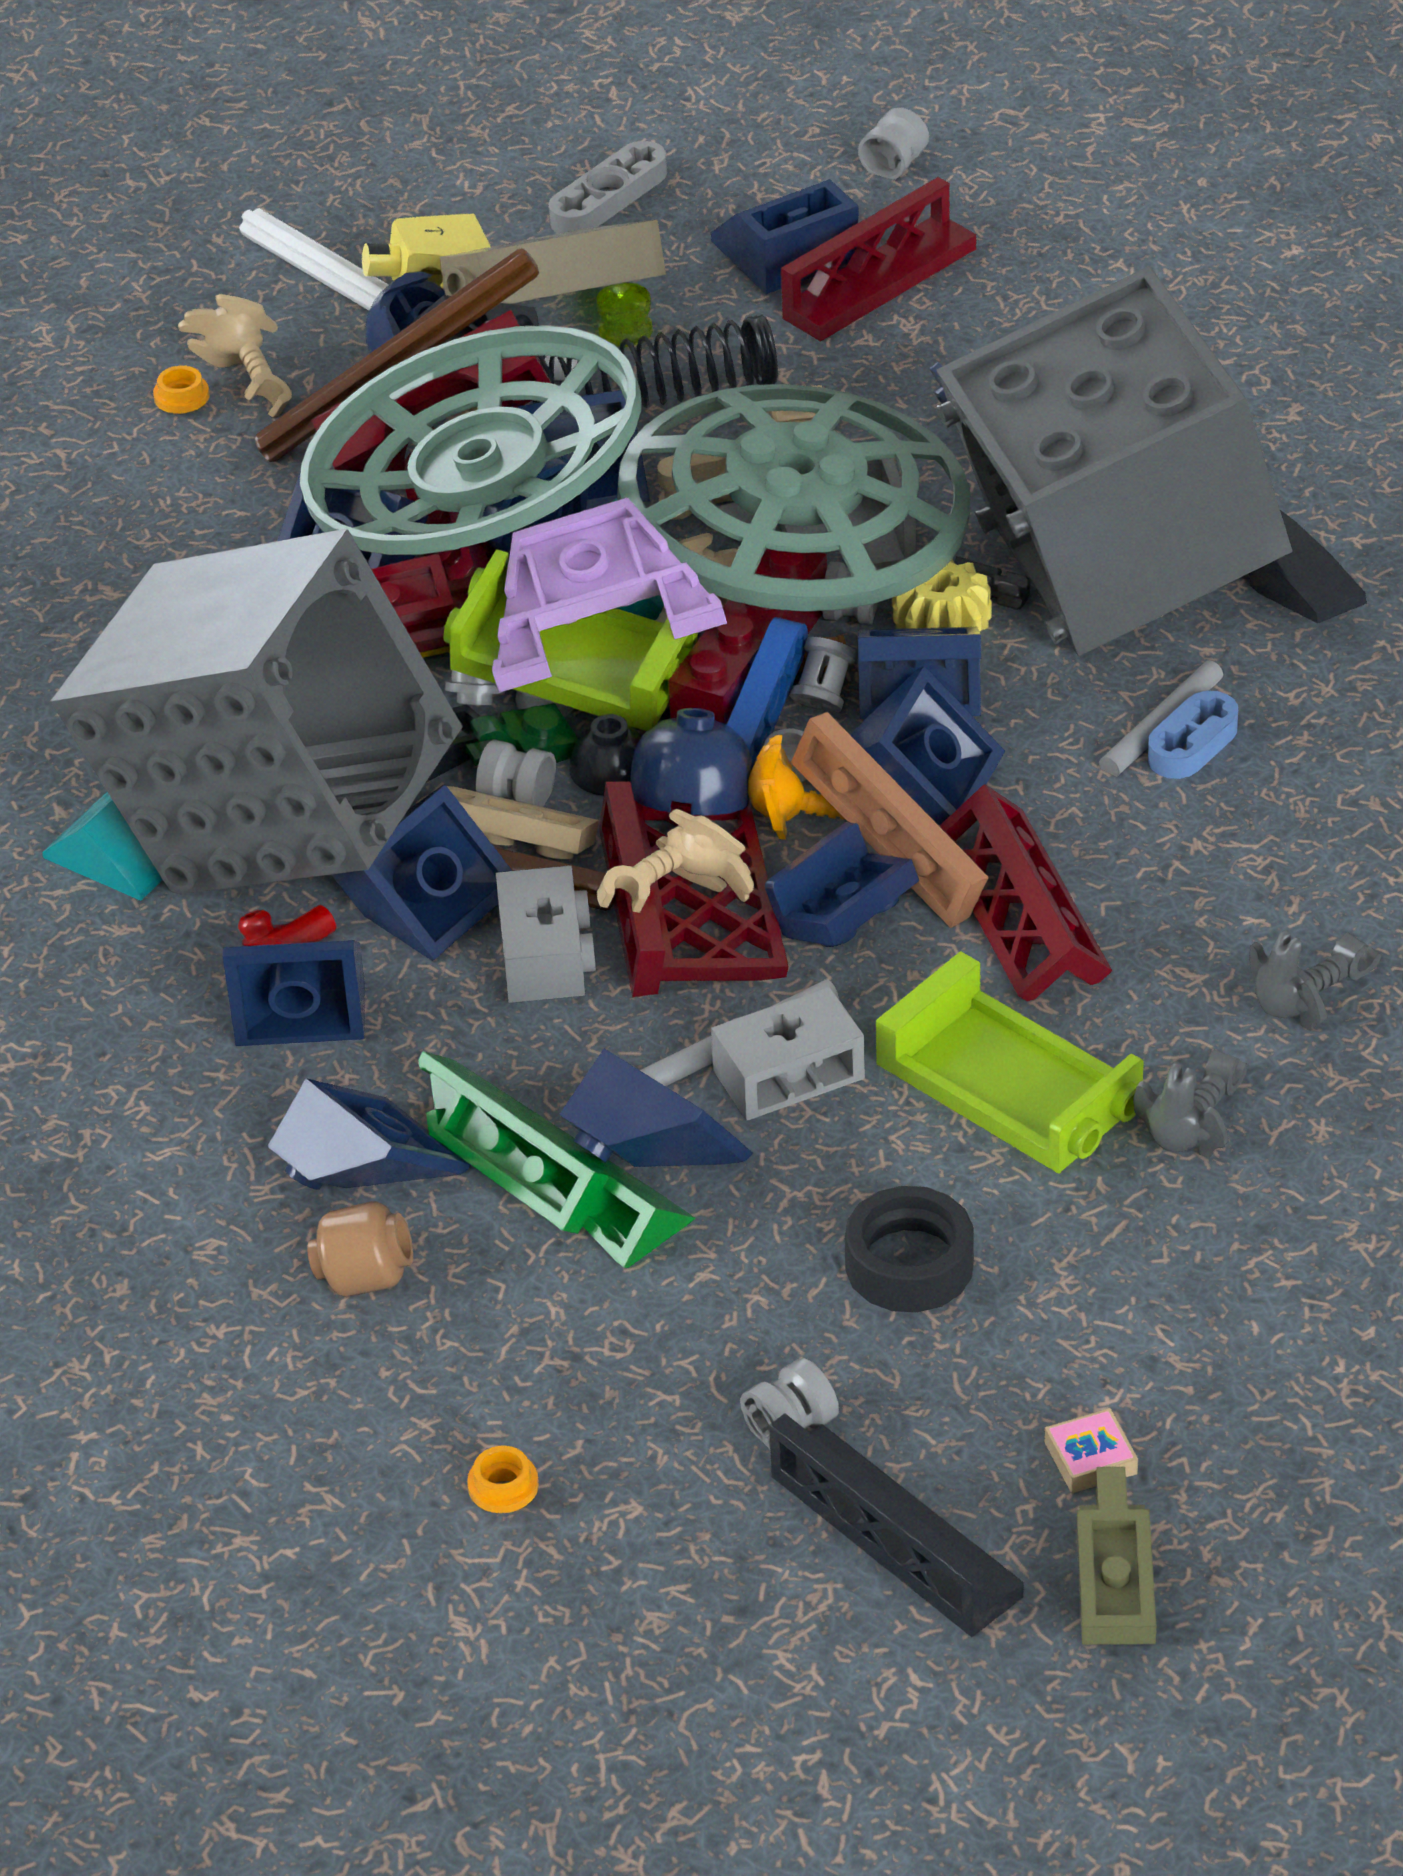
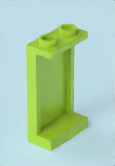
[444,549,698,731]
[876,951,1144,1174]

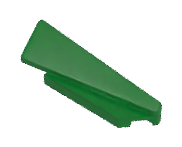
[418,1051,695,1268]

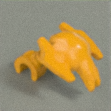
[748,735,846,840]

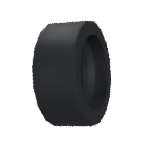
[845,1186,974,1313]

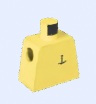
[362,214,491,288]

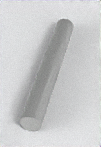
[1099,660,1223,777]

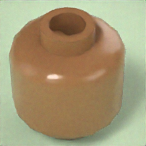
[307,1201,413,1297]

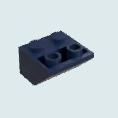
[711,179,859,294]

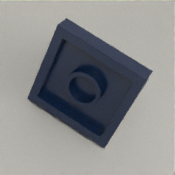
[858,627,981,719]

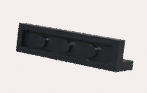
[769,1413,1024,1637]

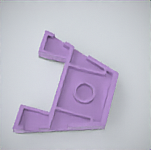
[492,498,727,693]

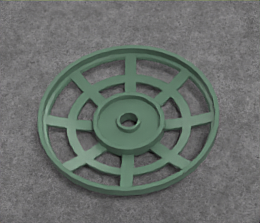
[300,325,641,555]
[617,384,970,611]

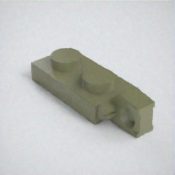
[1076,1467,1156,1645]

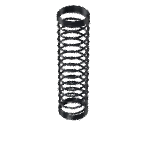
[533,314,778,408]

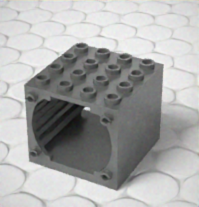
[936,266,1293,657]
[50,528,463,895]

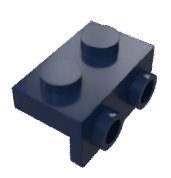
[765,822,919,947]

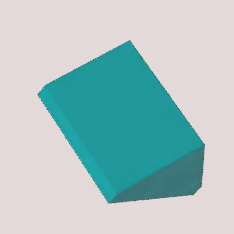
[42,792,163,901]

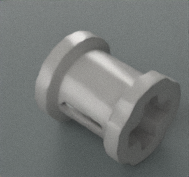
[789,637,858,712]

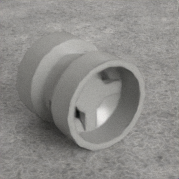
[858,108,929,180]
[476,740,556,807]
[740,1358,839,1449]

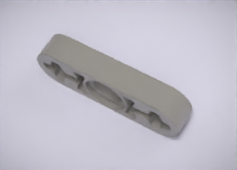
[549,141,667,233]

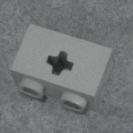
[496,866,596,1003]
[711,986,865,1121]

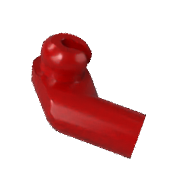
[238,905,336,946]

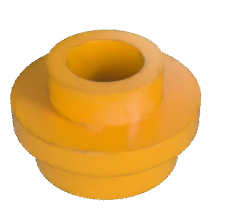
[153,365,210,414]
[467,1446,539,1513]

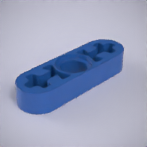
[727,617,808,769]

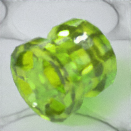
[596,282,653,347]

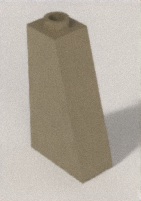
[439,220,666,304]

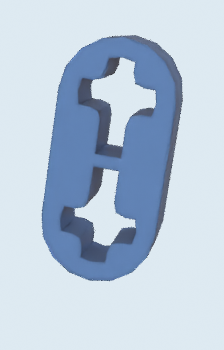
[1148,691,1238,779]

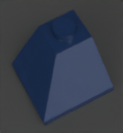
[851,666,1005,825]
[331,785,512,961]
[222,940,365,1046]
[559,1048,753,1167]
[267,1078,471,1190]

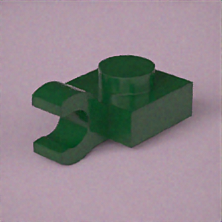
[465,703,578,766]

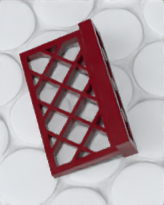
[599,782,789,998]

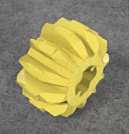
[892,559,992,631]

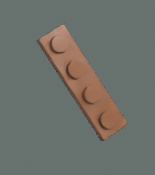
[791,712,989,928]

